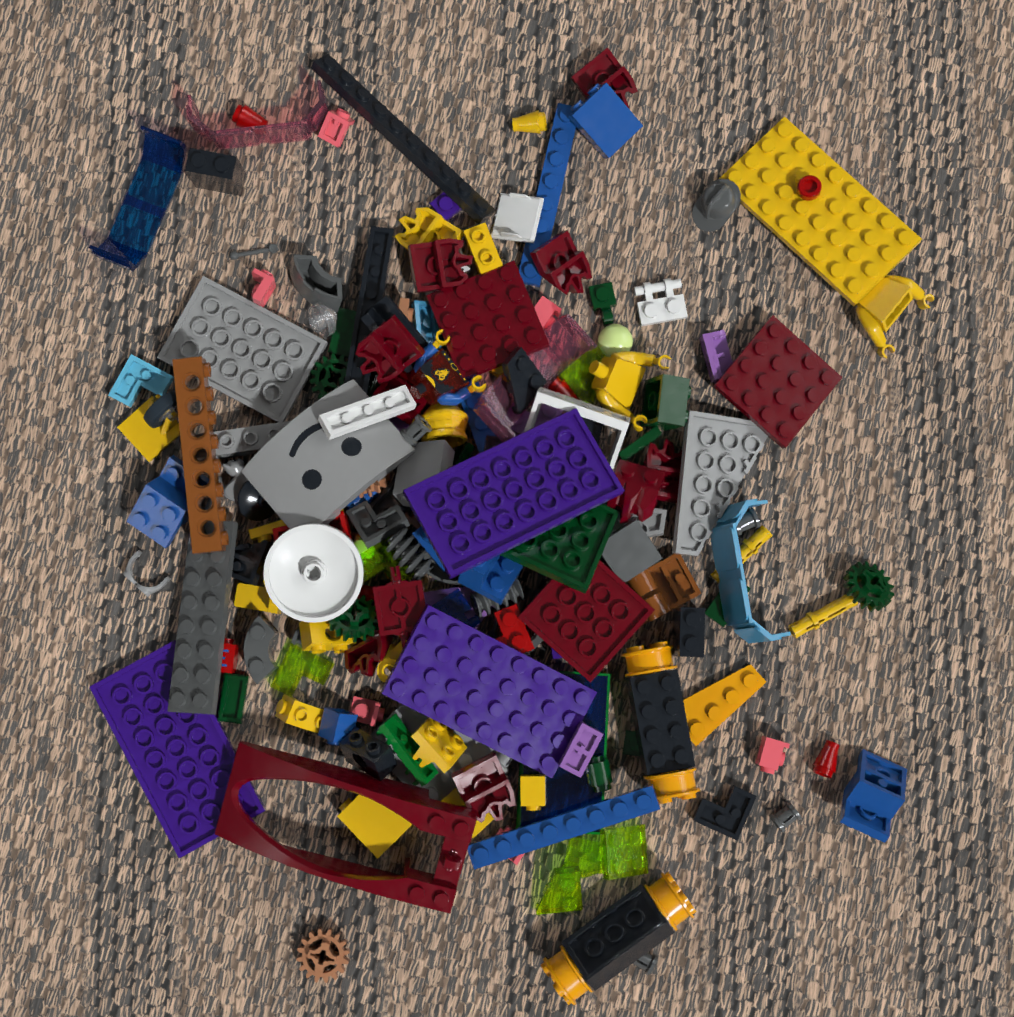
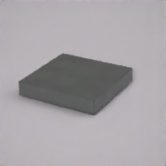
[602,518,663,583]

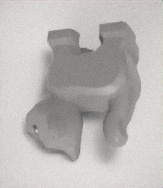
[222,458,248,505]

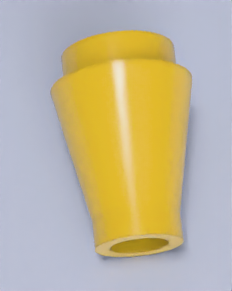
[512,110,547,134]

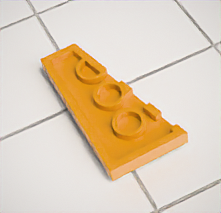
[683,664,766,746]

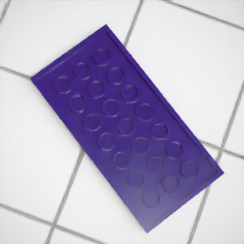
[403,408,625,579]
[381,604,597,778]
[90,640,266,858]

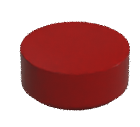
[797,175,822,201]

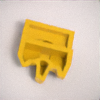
[394,207,464,251]

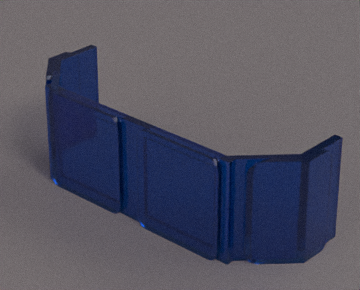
[89,125,187,271]

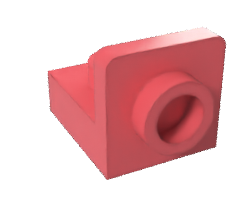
[317,108,355,147]
[251,268,276,308]
[350,696,385,727]

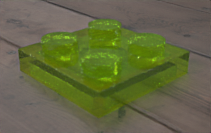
[600,824,649,880]

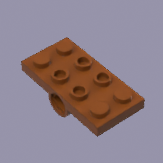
[626,554,702,627]

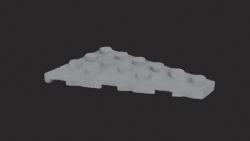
[672,410,768,556]

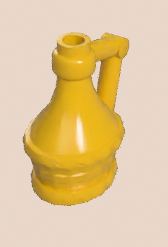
[419,376,469,448]

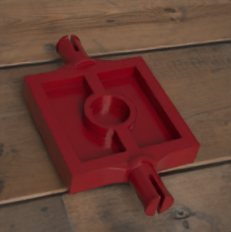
[372,565,426,650]

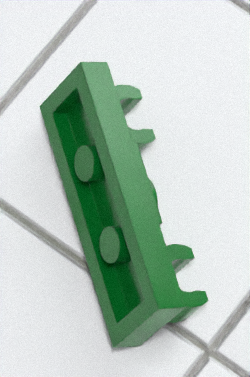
[376,713,439,787]

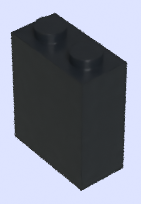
[185,148,246,196]
[673,607,705,657]

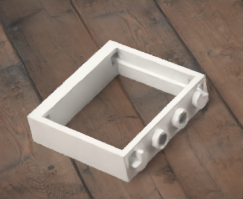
[524,387,630,470]

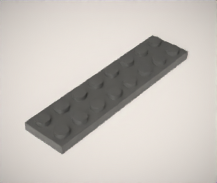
[167,521,238,715]

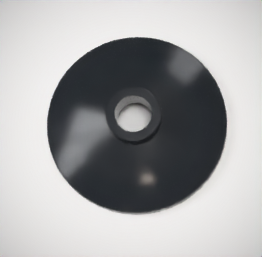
[237,480,275,521]

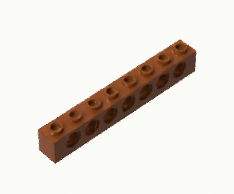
[172,356,229,554]

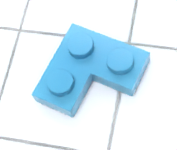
[108,354,174,408]

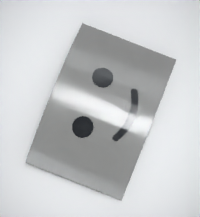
[241,379,415,529]

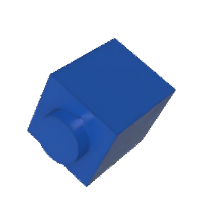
[318,707,358,746]

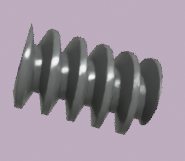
[384,527,434,581]
[470,578,524,618]

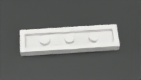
[318,385,417,440]

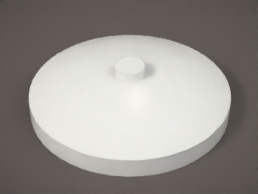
[263,523,364,623]

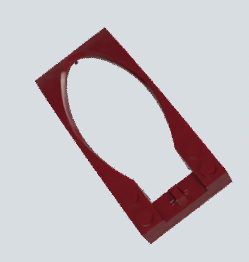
[215,740,477,914]

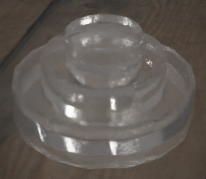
[308,302,337,338]

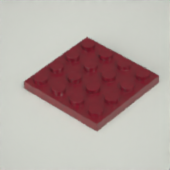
[426,260,550,382]
[713,315,842,449]
[518,560,655,683]

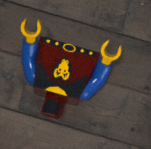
[410,329,486,406]

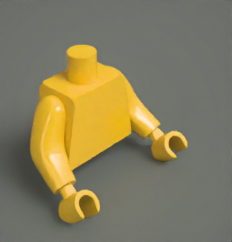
[856,275,934,358]
[589,351,671,432]

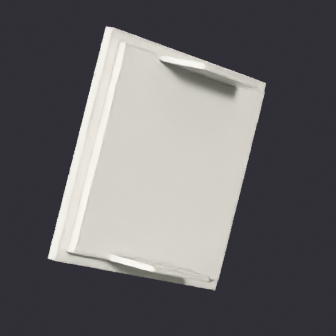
[491,193,544,243]

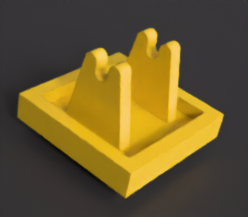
[411,717,467,773]

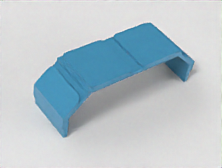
[710,499,791,643]

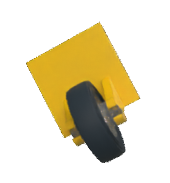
[117,391,180,462]

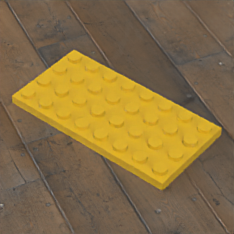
[719,116,922,306]

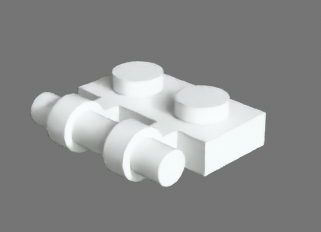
[634,278,688,327]

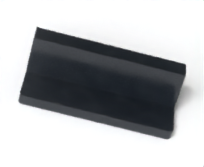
[360,295,428,373]

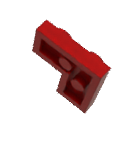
[494,604,535,653]

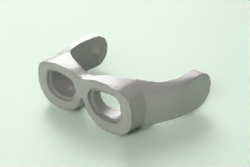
[122,550,171,597]

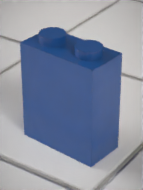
[568,82,643,159]

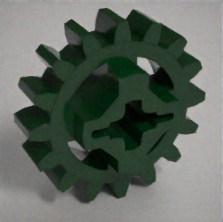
[310,354,348,399]
[843,561,894,612]
[328,595,379,643]

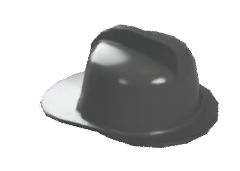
[692,179,741,232]

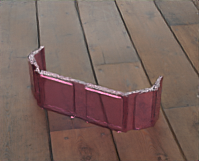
[186,80,329,150]
[473,314,597,442]

